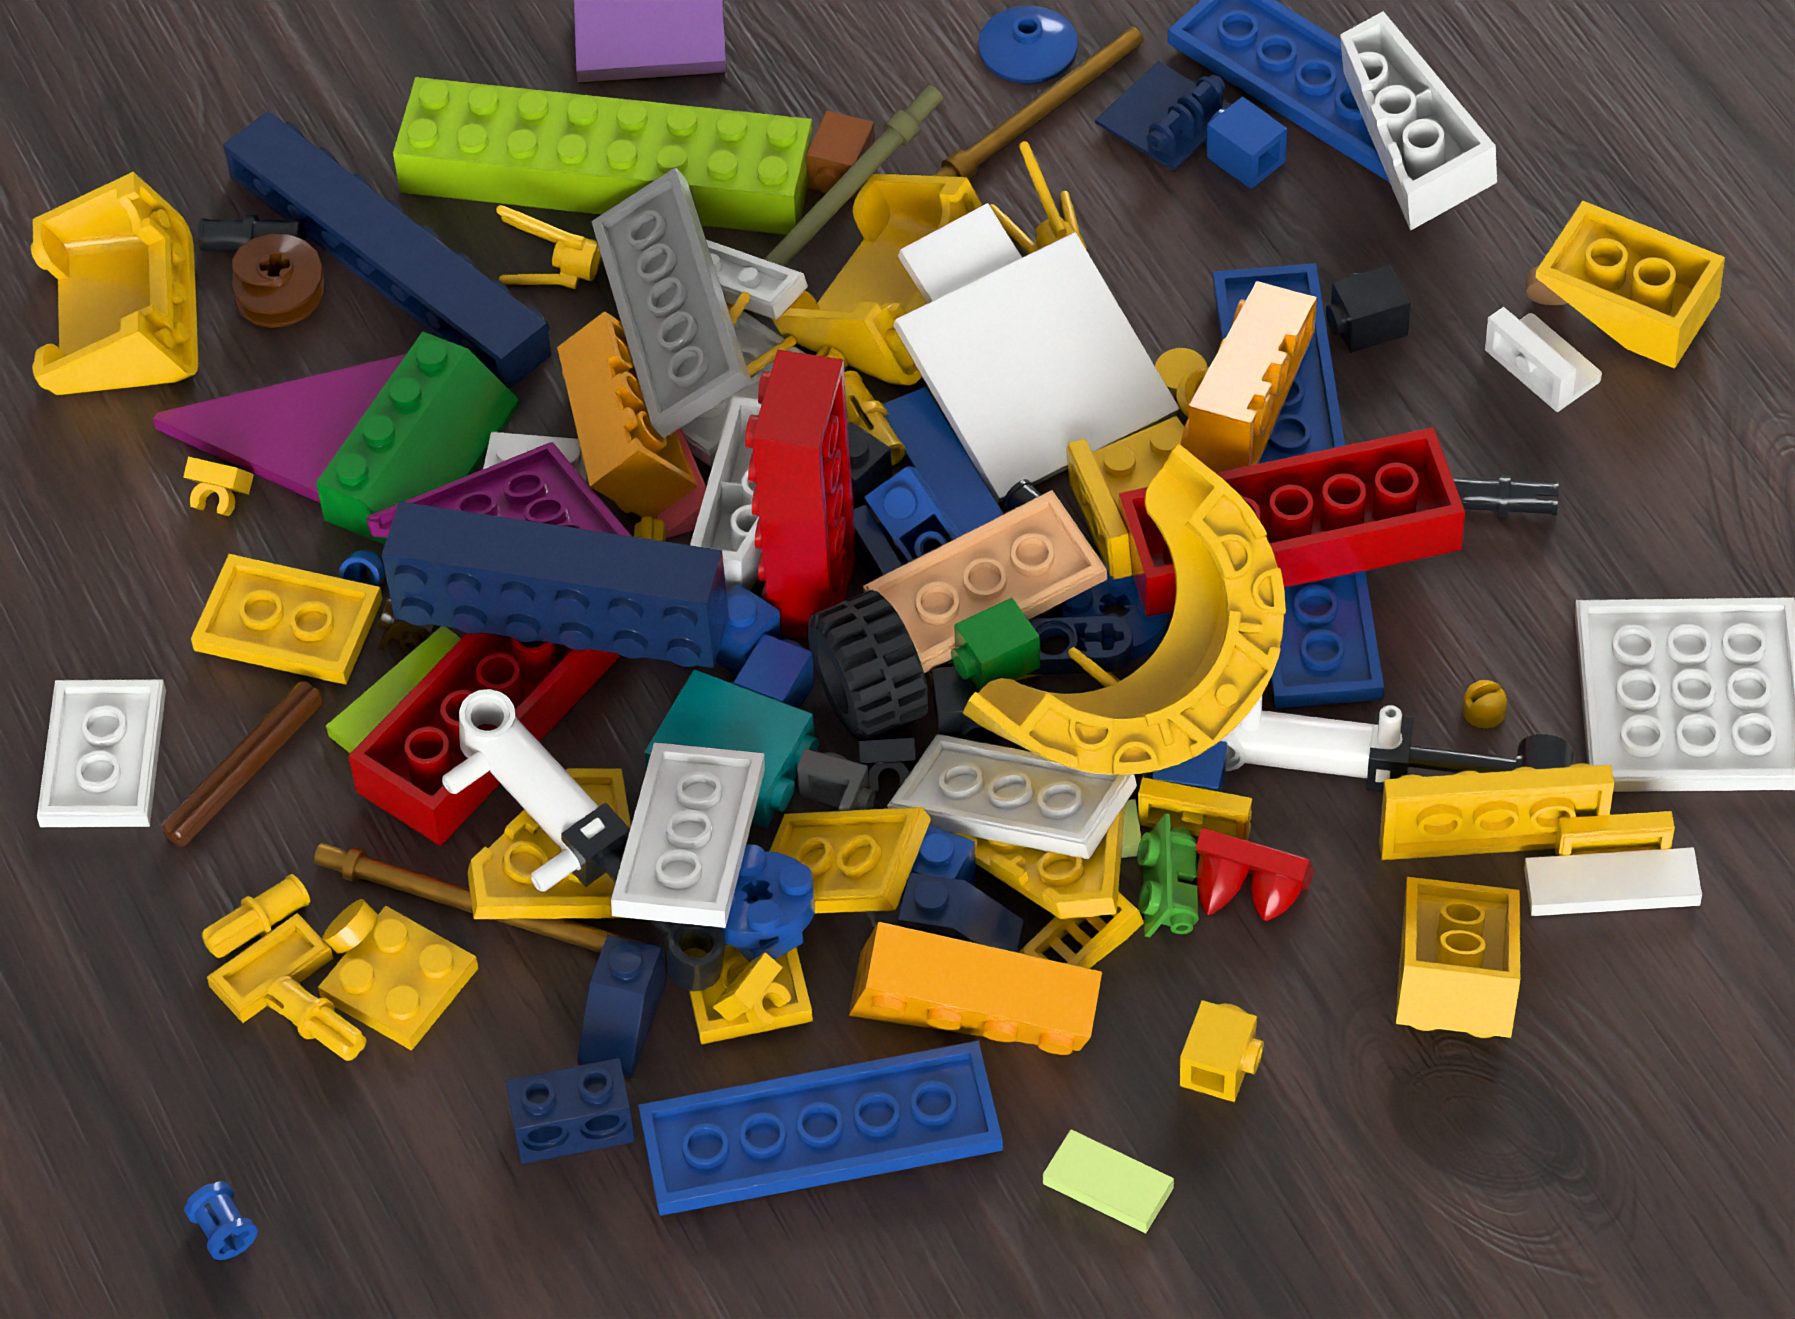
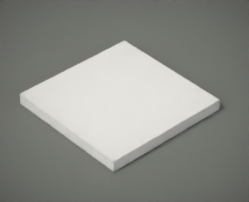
[893,232,1180,504]
[1574,598,1795,792]

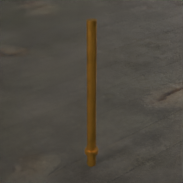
[314,843,663,953]

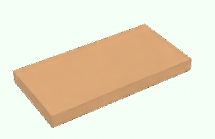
[863,490,1107,673]

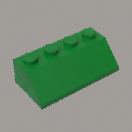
[316,332,520,545]

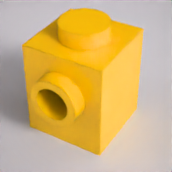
[1180,1000,1264,1102]

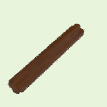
[161,681,322,847]

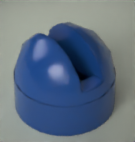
[339,550,385,587]

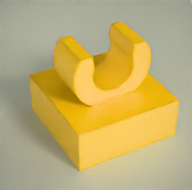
[183,457,254,516]
[712,952,792,1029]

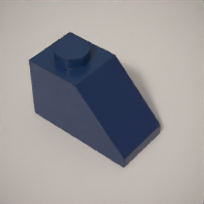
[898,872,1024,953]
[577,935,667,1078]

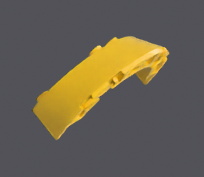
[963,444,1286,775]

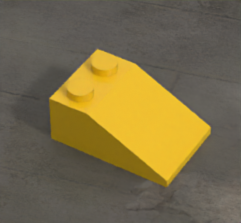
[1535,201,1725,369]
[1396,877,1520,1038]

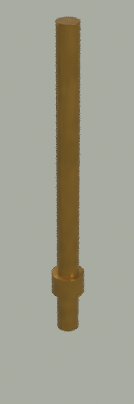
[931,27,1144,180]

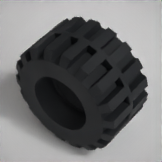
[808,589,928,741]

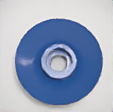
[978,5,1078,84]

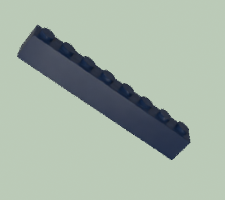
[223,111,551,389]

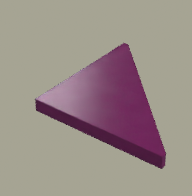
[153,354,406,503]
[366,442,632,537]

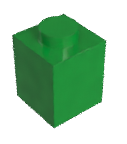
[951,597,1040,691]

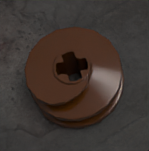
[232,234,325,328]

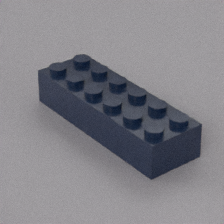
[382,501,729,668]

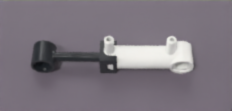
[442,689,725,991]
[1221,695,1574,792]

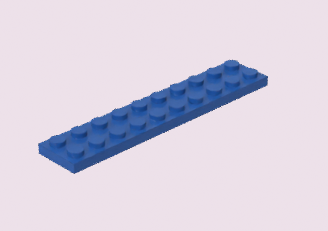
[1212,263,1384,709]

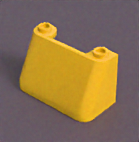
[31,172,198,395]
[771,174,983,386]

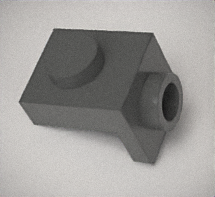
[797,749,876,811]

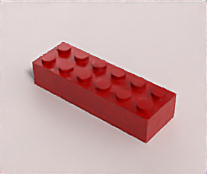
[745,350,857,641]
[1119,427,1465,617]
[348,632,621,847]

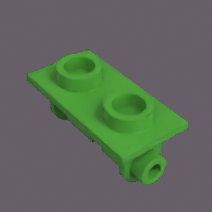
[1137,813,1199,938]

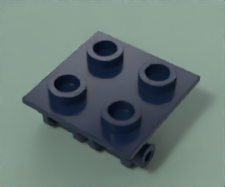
[1095,61,1231,171]

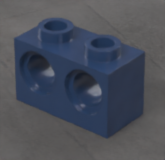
[505,1058,635,1164]

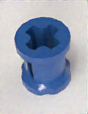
[184,1181,258,1260]

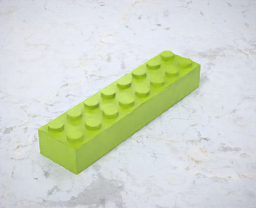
[393,77,813,235]

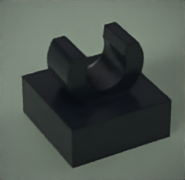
[859,738,916,792]

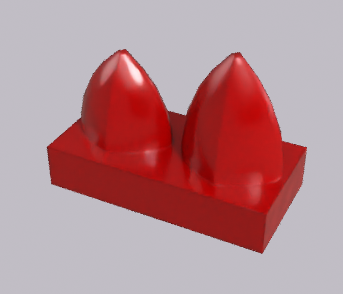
[1195,827,1315,921]

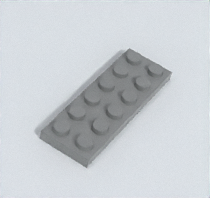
[591,167,751,438]

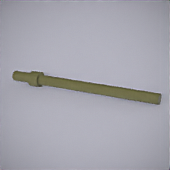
[743,85,944,311]

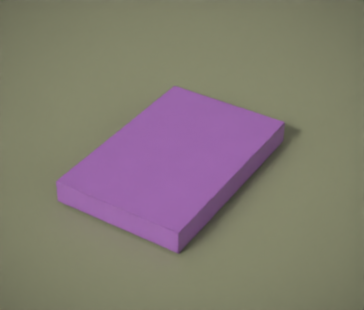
[574,0,727,82]

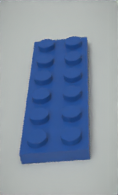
[1167,0,1390,183]
[638,1041,1003,1216]

